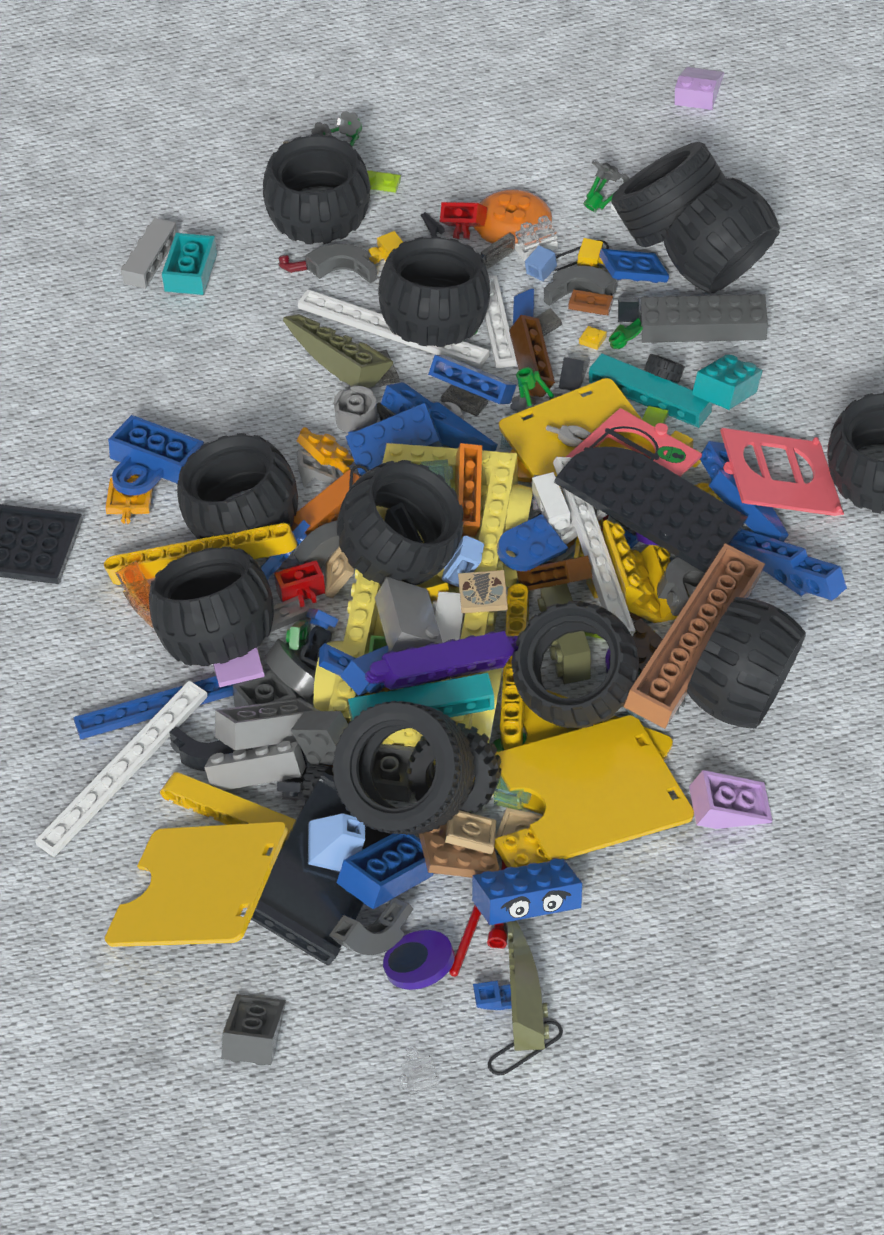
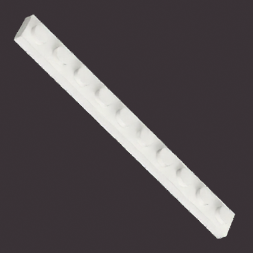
[298,289,489,369]
[553,457,635,636]
[35,681,207,857]

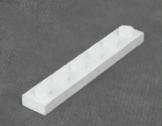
[485,275,517,368]

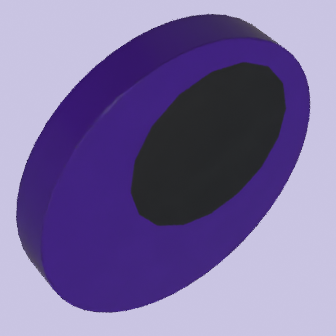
[383,930,455,990]

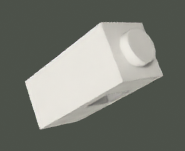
[532,472,570,530]

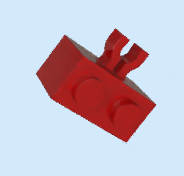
[440,202,488,240]
[274,560,325,607]

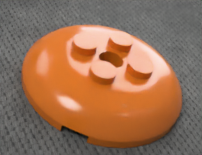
[474,189,552,247]

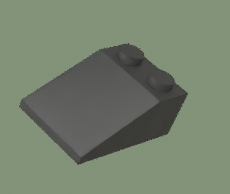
[221,994,286,1065]

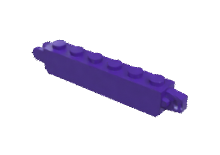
[365,631,519,690]

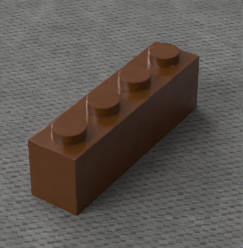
[509,315,555,397]
[516,555,593,591]

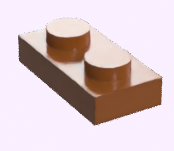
[568,289,613,316]

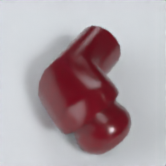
[278,255,307,273]

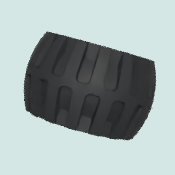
[263,134,370,245]
[664,177,780,293]
[378,236,490,347]
[827,392,884,514]
[177,433,298,539]
[337,460,464,586]
[149,547,274,666]
[687,597,806,729]
[512,601,639,728]

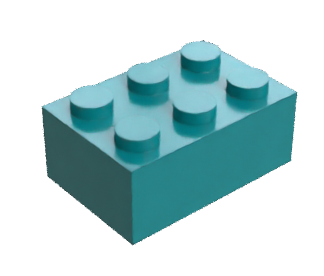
[162,233,217,295]
[692,355,763,410]

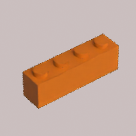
[455,443,482,537]
[291,470,360,536]

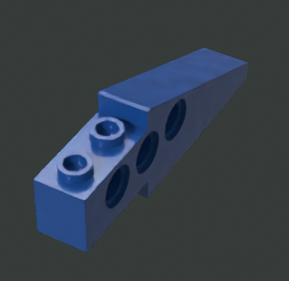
[381,382,498,451]
[700,441,789,542]
[729,529,847,601]

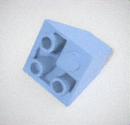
[308,814,365,871]

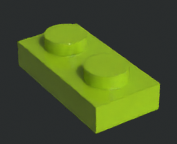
[367,170,401,193]

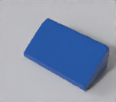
[513,289,534,324]

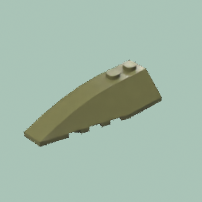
[283,314,393,388]
[507,920,549,1051]

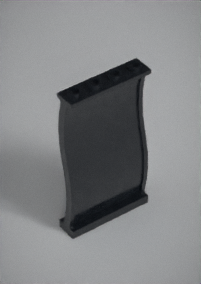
[244,772,393,965]

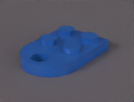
[497,514,568,571]

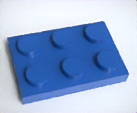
[599,248,669,283]

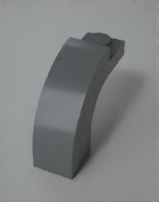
[305,244,376,284]
[544,266,616,306]
[294,521,339,569]
[657,557,705,616]
[265,638,315,700]
[330,898,413,955]

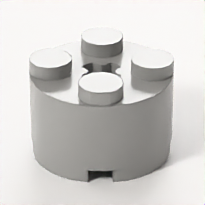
[334,386,378,433]

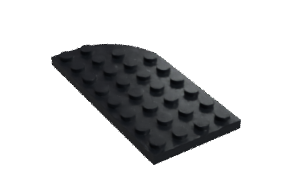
[554,447,748,573]

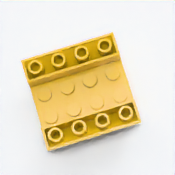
[603,520,678,623]

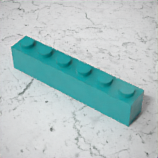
[589,353,712,428]
[348,673,495,721]

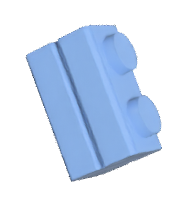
[442,536,484,587]

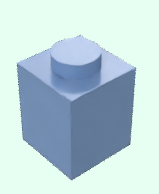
[525,246,557,281]

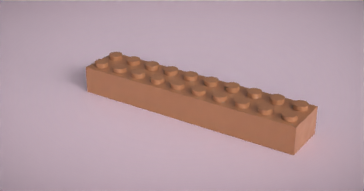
[624,544,765,729]

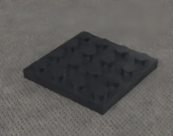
[0,504,83,584]

